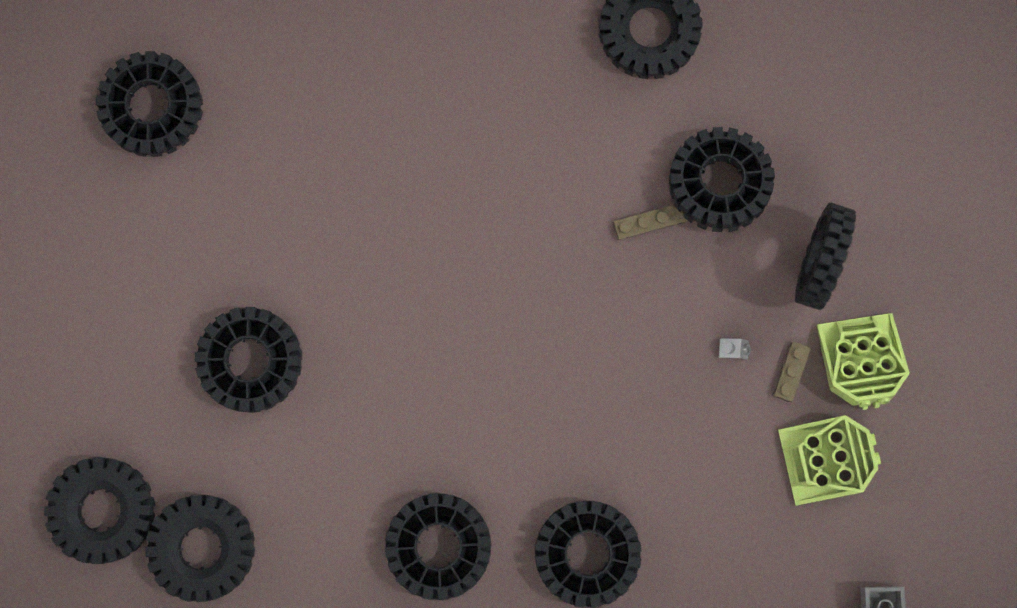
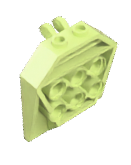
[816,313,910,410]
[778,415,881,506]

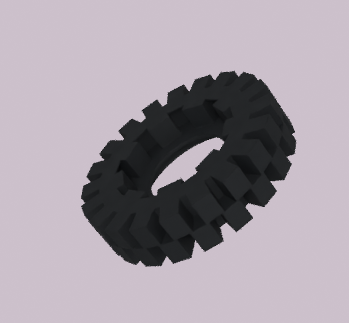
[599,0,703,80]

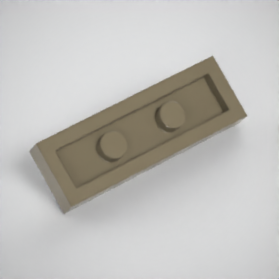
[773,342,811,402]

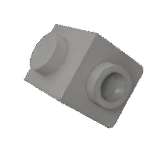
[719,339,751,360]

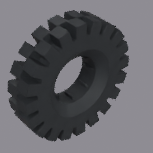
[96,51,203,157]
[669,127,775,233]
[795,202,856,310]
[195,307,303,413]
[44,457,155,564]
[385,493,491,601]
[145,495,255,602]
[535,501,642,608]

